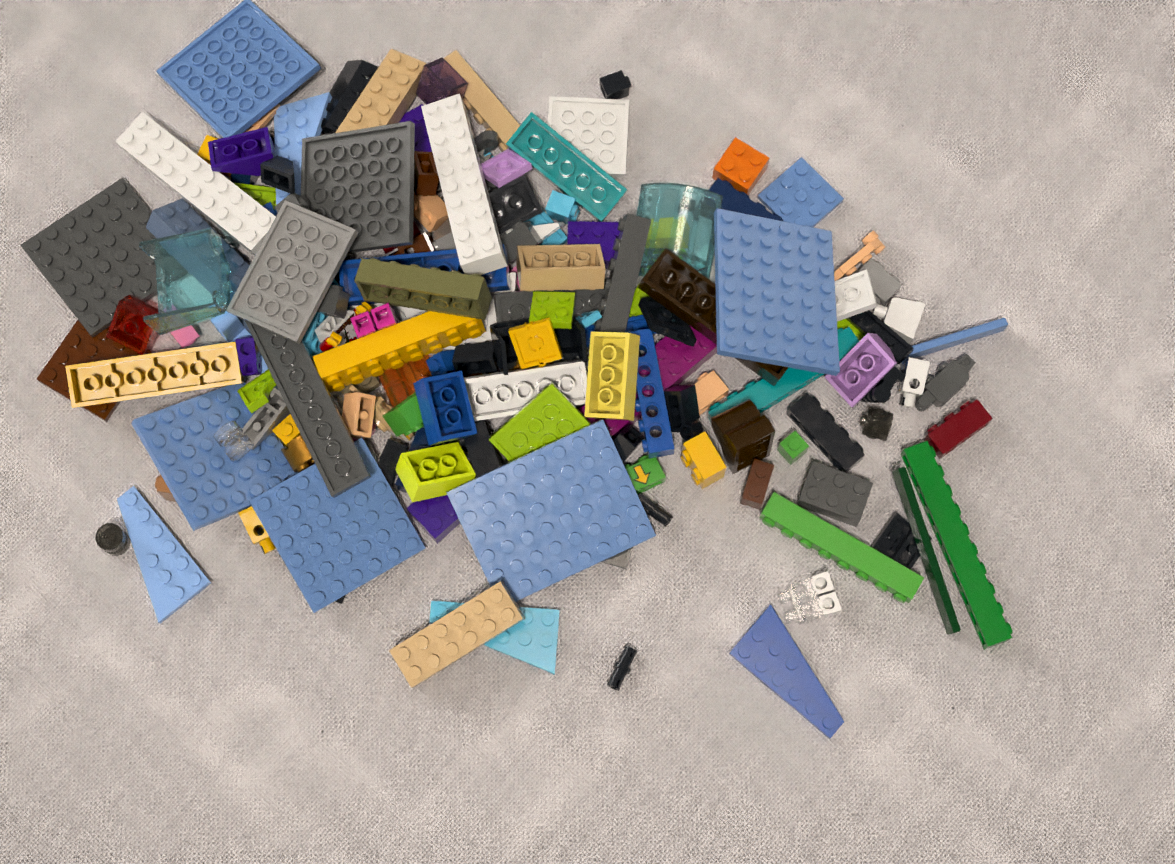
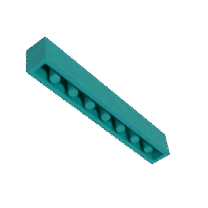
[707,327,859,420]

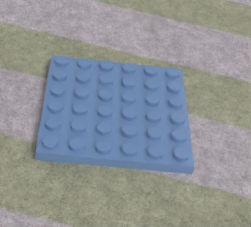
[156,0,321,138]
[131,381,299,531]
[249,438,425,613]

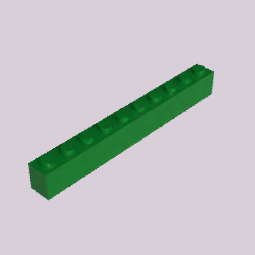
[900,441,1013,650]

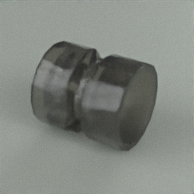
[95,523,130,556]

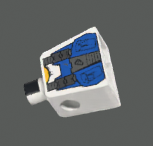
[897,357,930,408]

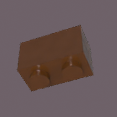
[414,151,439,196]
[740,459,774,510]

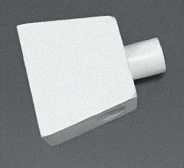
[873,297,925,344]

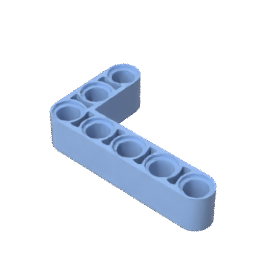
[210,306,279,390]

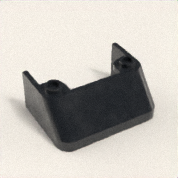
[490,316,588,375]

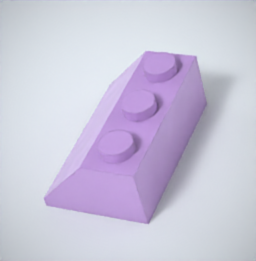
[825,333,897,408]

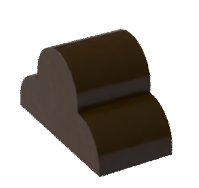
[710,399,775,474]

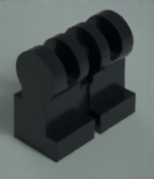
[860,366,906,403]

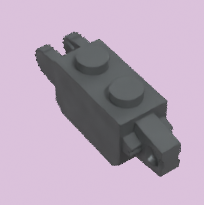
[915,354,976,412]

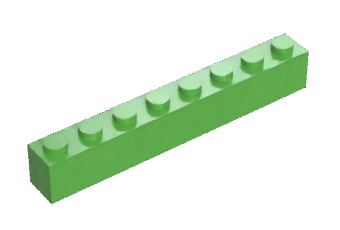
[760,492,924,603]

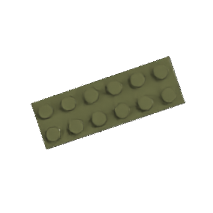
[354,258,492,320]

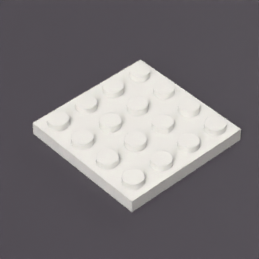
[548,96,629,178]

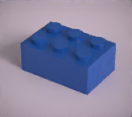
[413,371,477,446]

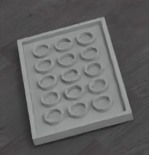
[226,200,358,344]

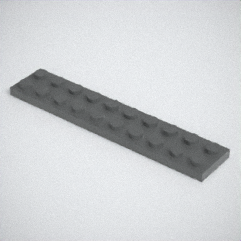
[245,321,371,498]

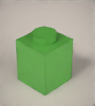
[777,431,809,465]

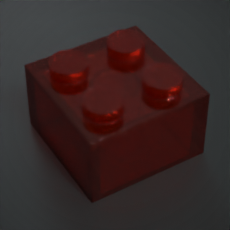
[106,295,166,355]

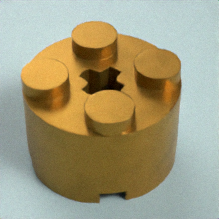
[281,435,315,472]

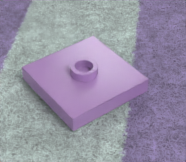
[481,149,532,188]

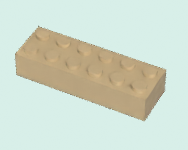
[335,49,428,133]
[389,581,525,688]

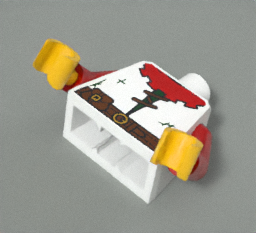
[315,301,372,352]

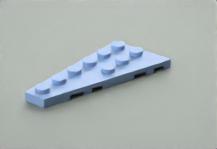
[274,92,332,205]
[117,486,211,624]

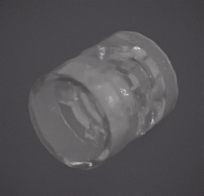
[213,420,254,461]

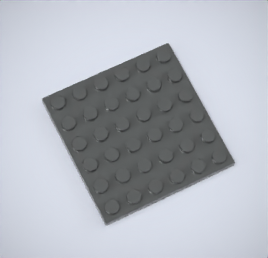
[301,121,415,253]
[20,177,189,338]

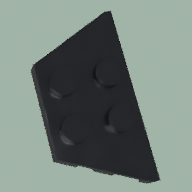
[638,297,697,347]

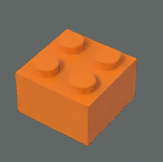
[712,137,770,196]

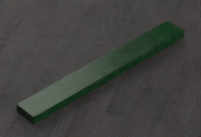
[892,467,961,635]

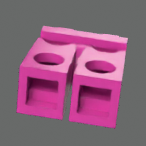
[350,303,399,338]

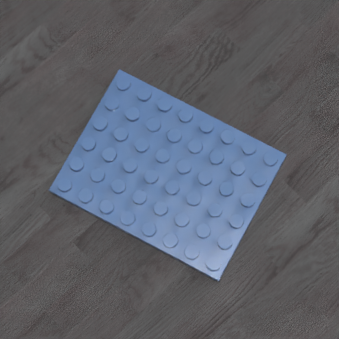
[714,208,840,376]
[446,419,656,602]

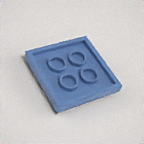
[757,157,844,227]

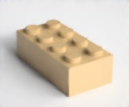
[516,244,605,291]

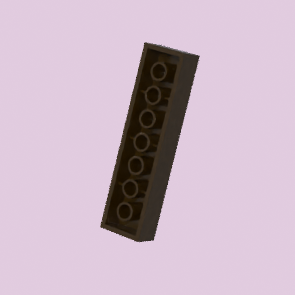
[638,248,788,386]

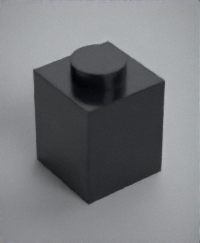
[599,70,631,99]

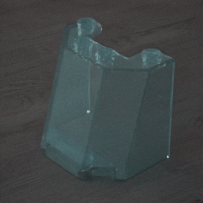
[139,228,232,335]

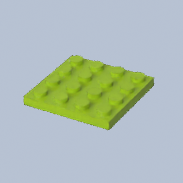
[489,382,591,462]

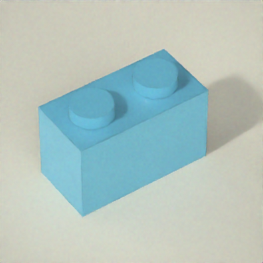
[545,190,580,225]

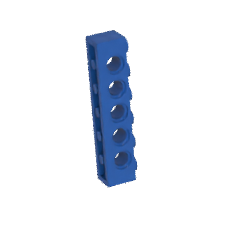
[626,328,675,459]

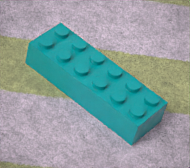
[506,112,627,222]

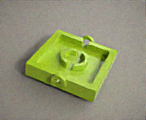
[529,291,576,329]

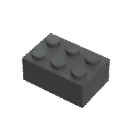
[797,461,873,527]

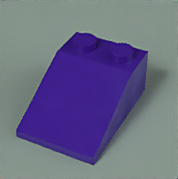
[208,127,276,176]

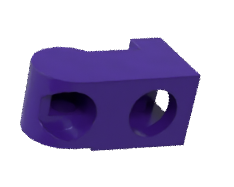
[235,336,262,376]

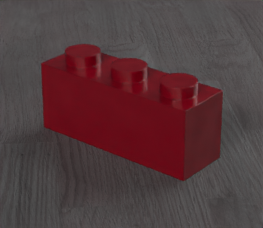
[924,399,993,459]

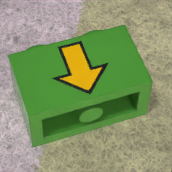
[625,455,666,494]

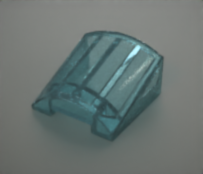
[636,183,723,280]

